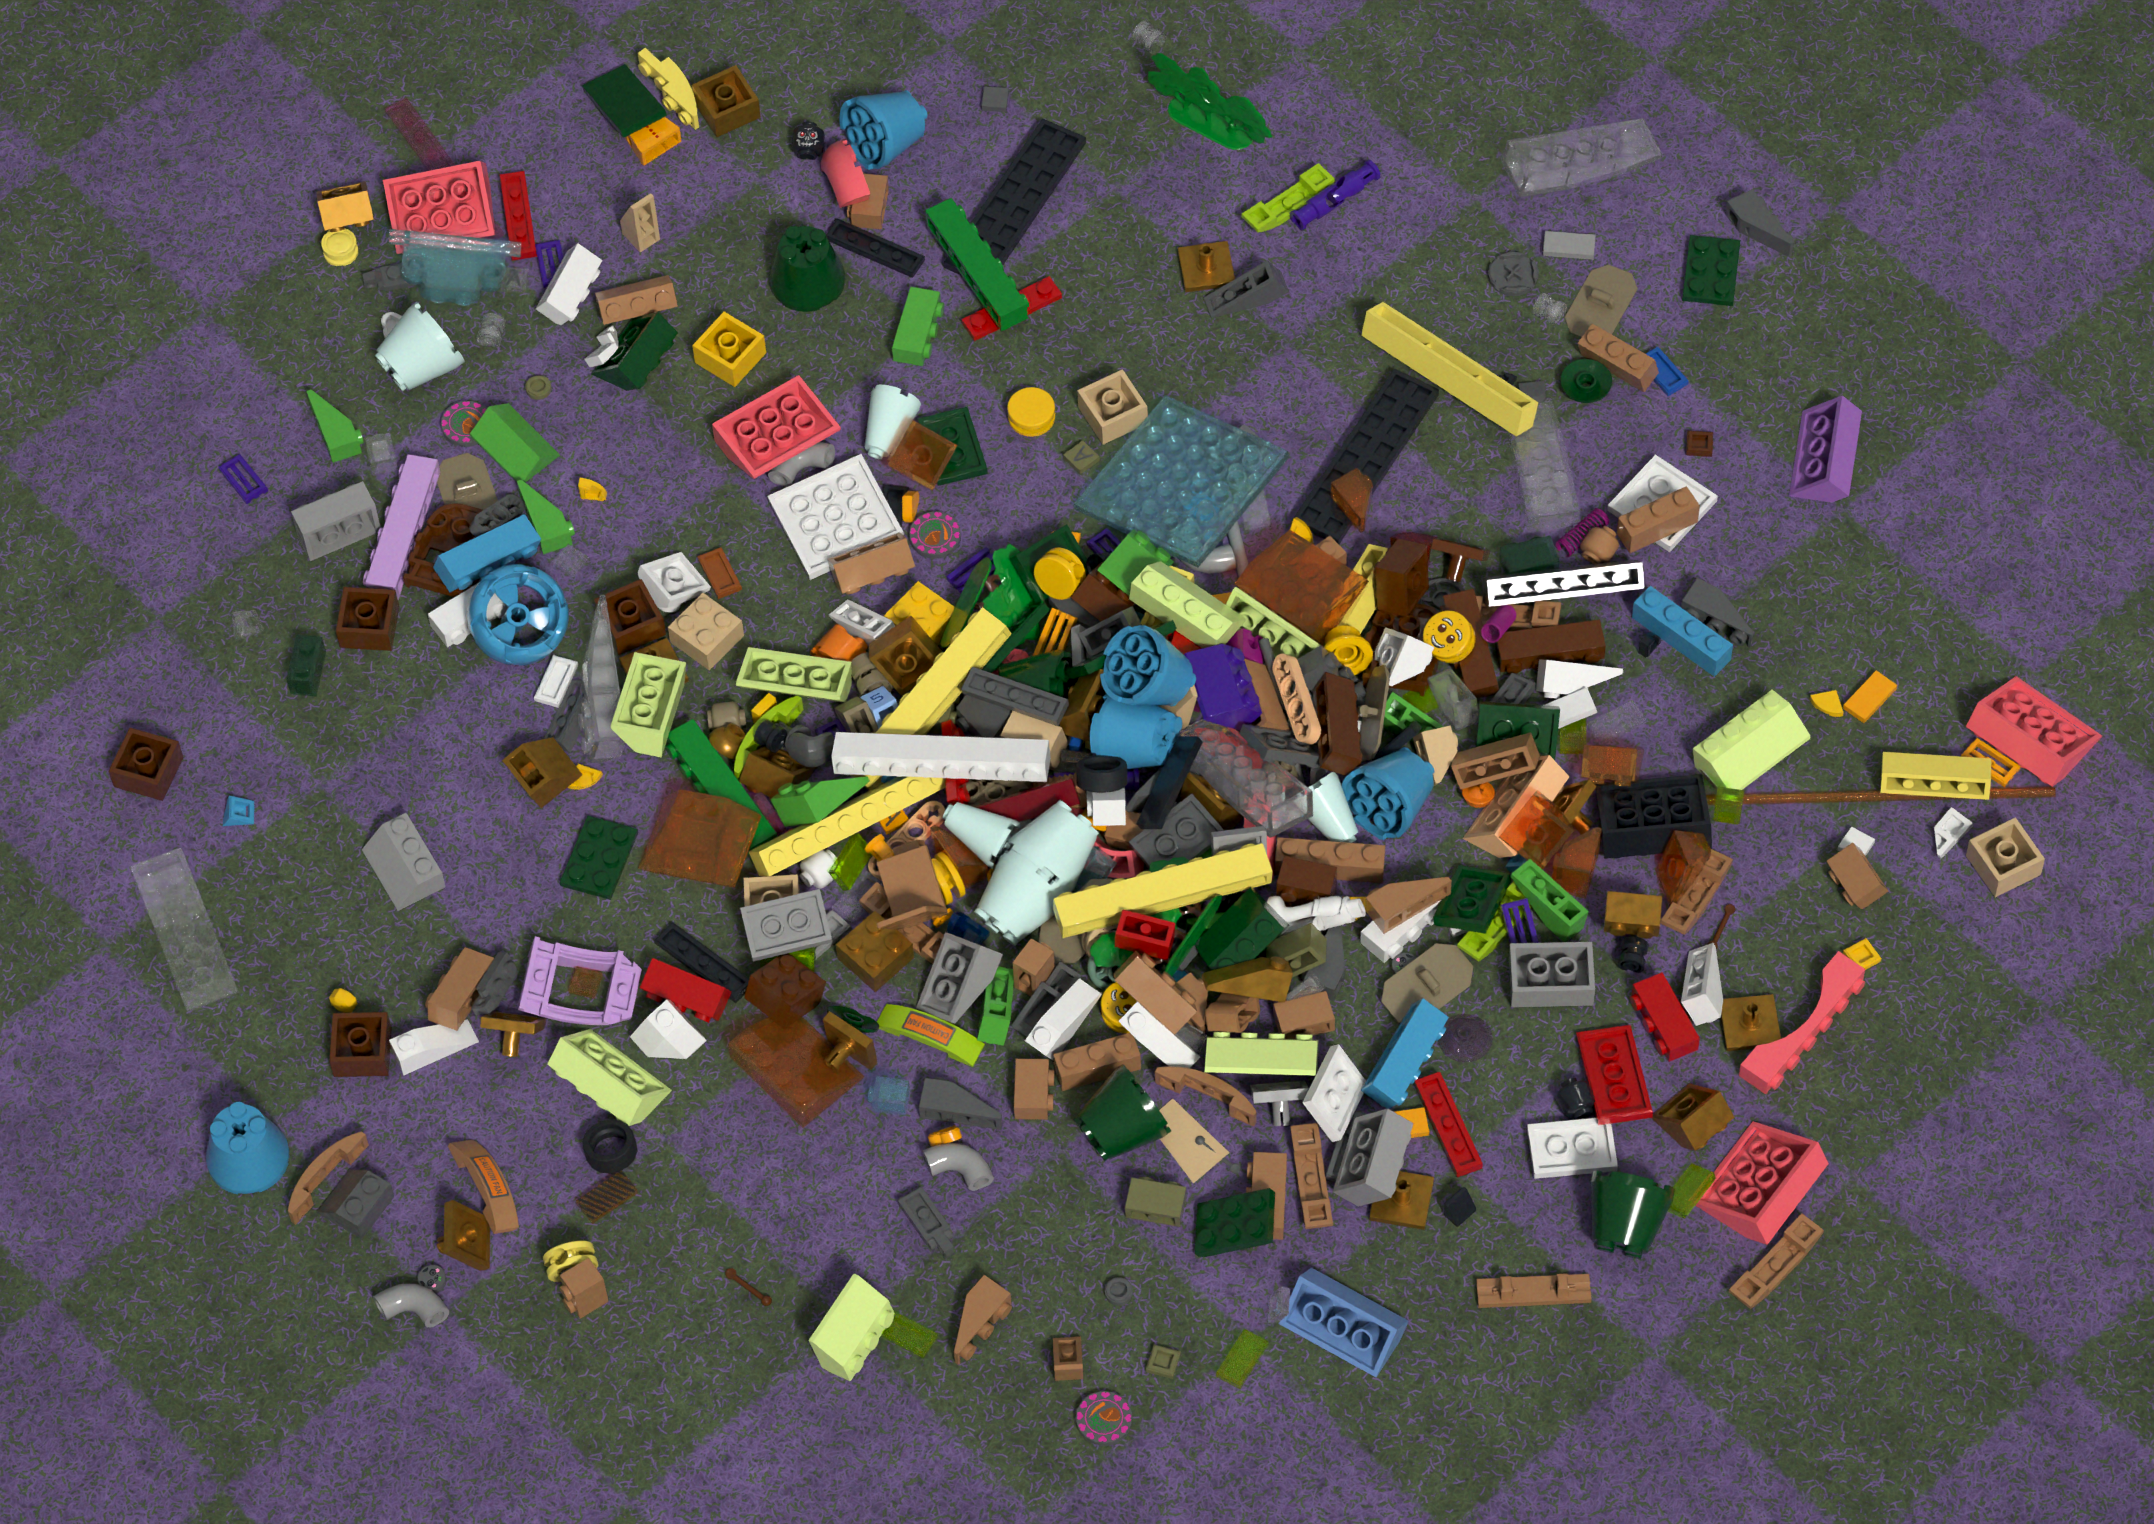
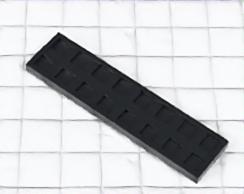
[944,118,1086,276]
[1294,369,1439,544]

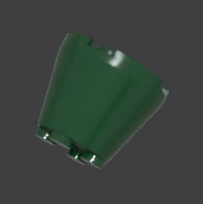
[769,226,845,312]
[998,650,1078,726]
[1073,1064,1172,1161]
[1590,1170,1675,1259]

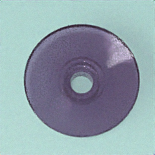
[1438,1014,1493,1062]

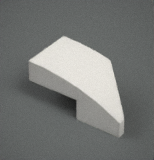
[585,325,618,367]
[1934,807,1973,859]

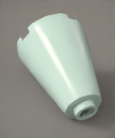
[865,384,921,459]
[1290,772,1358,843]
[943,802,1021,869]

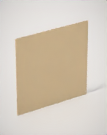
[1159,1099,1229,1183]

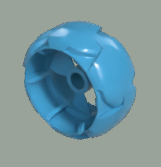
[467,564,569,666]

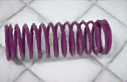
[1556,508,1609,557]
[1481,604,1516,643]

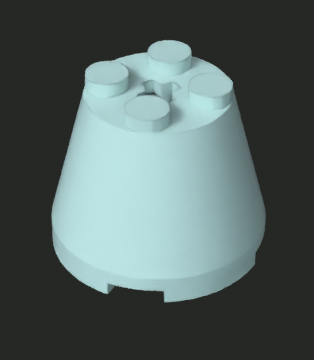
[375,302,465,391]
[1004,800,1099,892]
[974,850,1065,946]

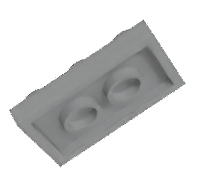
[740,889,833,961]

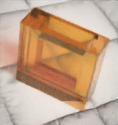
[568,967,603,999]

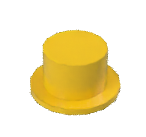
[1324,625,1373,675]

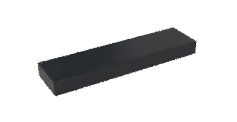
[826,218,925,278]
[1136,736,1203,829]
[654,922,749,1003]

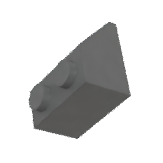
[956,695,1012,738]
[317,1170,394,1239]

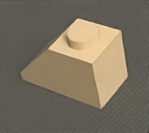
[1413,725,1458,786]

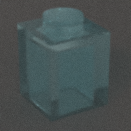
[868,1076,910,1116]

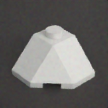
[1375,627,1434,686]
[630,999,707,1059]

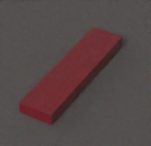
[973,776,1080,822]

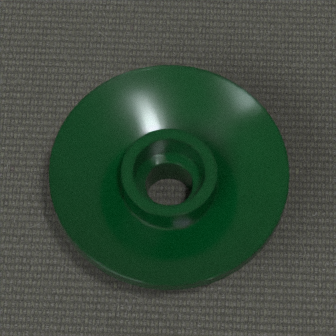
[1561,359,1612,403]
[827,1006,879,1033]

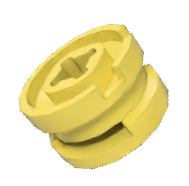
[321,229,358,266]

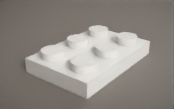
[1302,1044,1366,1142]
[1527,1118,1618,1179]

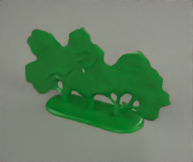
[1148,53,1273,150]

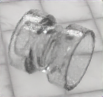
[1132,20,1166,54]
[1532,292,1567,326]
[476,313,507,348]

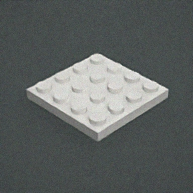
[767,454,904,580]

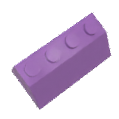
[1789,396,1862,502]

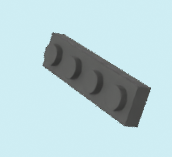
[961,667,1069,726]

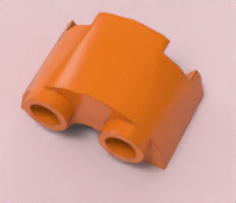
[810,624,868,677]

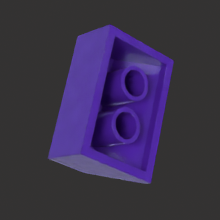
[1184,644,1262,731]

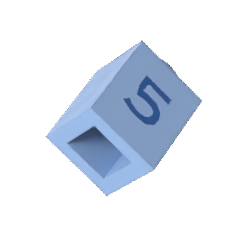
[860,686,898,729]

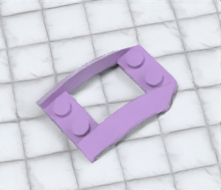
[517,936,642,1025]

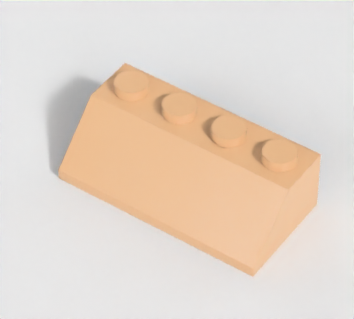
[1463,755,1569,858]

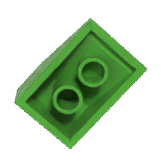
[1098,529,1174,596]
[770,777,870,827]

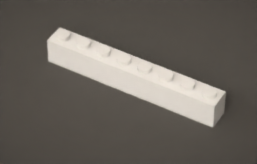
[831,732,1051,782]

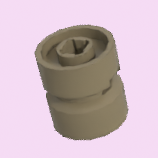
[851,652,893,696]

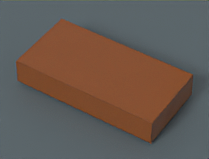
[697,547,742,599]

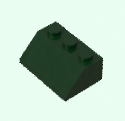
[591,312,678,391]
[1195,887,1289,970]

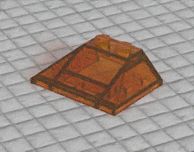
[638,789,761,888]

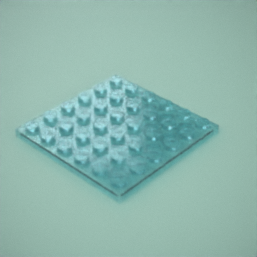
[1074,395,1289,568]

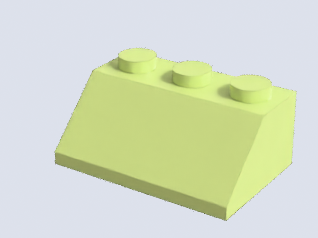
[809,1274,895,1381]

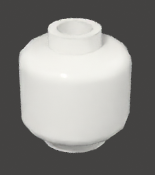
[800,849,840,889]

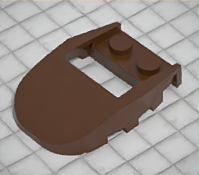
[403,503,488,597]
[1363,604,1439,696]

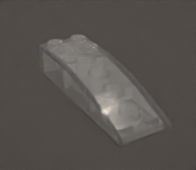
[1501,118,1662,198]
[1505,398,1580,533]
[578,595,625,763]
[1180,719,1313,838]
[130,847,239,1012]

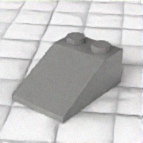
[916,932,1003,1024]

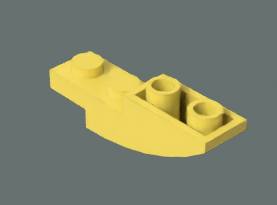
[638,48,699,130]

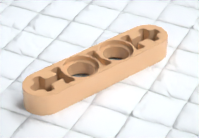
[1272,654,1321,744]
[868,801,945,881]

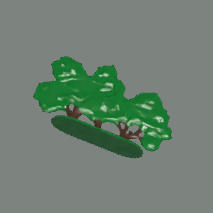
[941,544,1044,670]
[1090,856,1222,977]

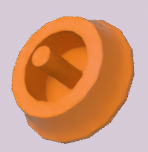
[1462,782,1495,808]

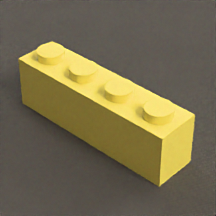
[1320,544,1388,635]
[1880,752,1991,800]

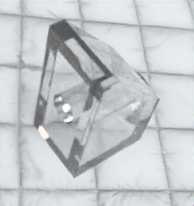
[1427,668,1478,731]

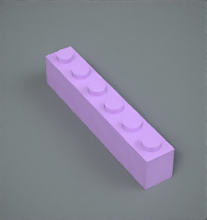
[363,454,440,600]

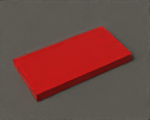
[1576,1025,1653,1125]

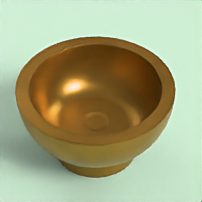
[709,723,746,760]

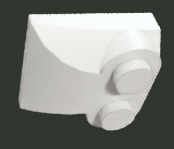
[638,552,711,612]

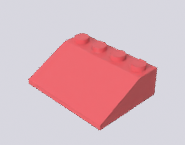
[383,161,495,254]
[712,375,841,479]
[1966,676,2102,787]
[1691,1121,1829,1245]

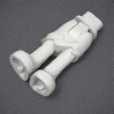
[1267,896,1366,938]

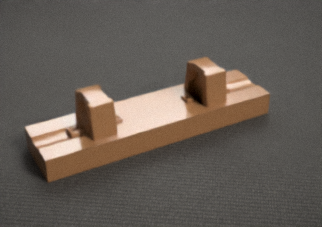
[1476,1274,1591,1308]

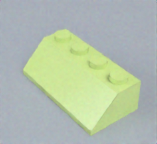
[1129,561,1246,648]
[1226,587,1322,659]
[736,647,852,703]
[611,652,686,757]
[1693,690,1810,798]
[547,1029,672,1126]
[1205,1032,1318,1076]

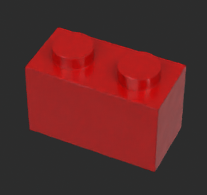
[1115,910,1176,960]

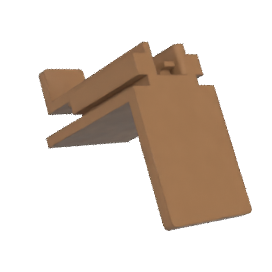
[876,840,948,930]

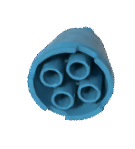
[839,90,928,170]
[1100,625,1196,707]
[1090,693,1182,769]
[1342,747,1435,840]
[206,1102,289,1194]

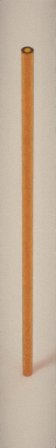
[1706,787,2056,805]

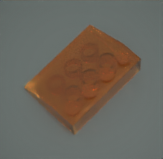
[1235,530,1369,645]
[728,1017,864,1128]

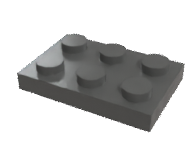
[1239,724,1320,769]
[1129,794,1224,869]

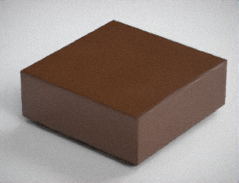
[1686,430,1713,457]

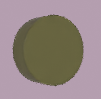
[525,375,551,400]

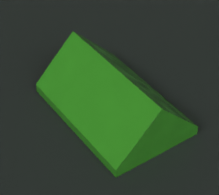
[470,403,560,483]

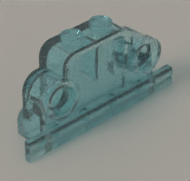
[389,229,521,306]

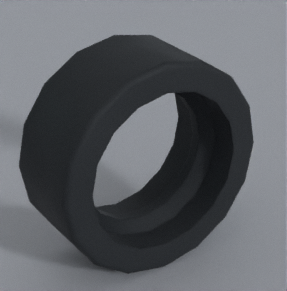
[1076,755,1127,793]
[582,1119,638,1174]

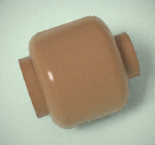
[1580,526,1619,564]

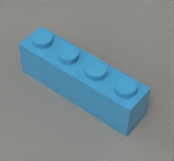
[433,514,541,592]
[1632,586,1733,677]
[1361,998,1449,1109]

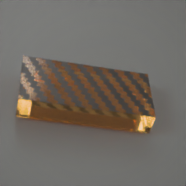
[576,1171,638,1224]

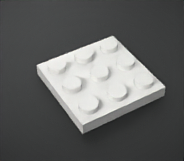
[1607,455,1718,552]

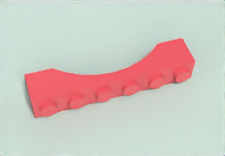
[1739,951,1865,1094]

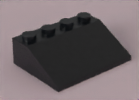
[1595,774,1712,859]

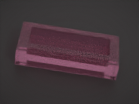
[754,792,787,836]

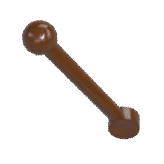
[1707,904,1735,949]
[725,1268,772,1306]

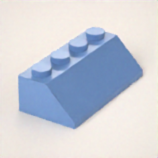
[1279,1268,1409,1377]

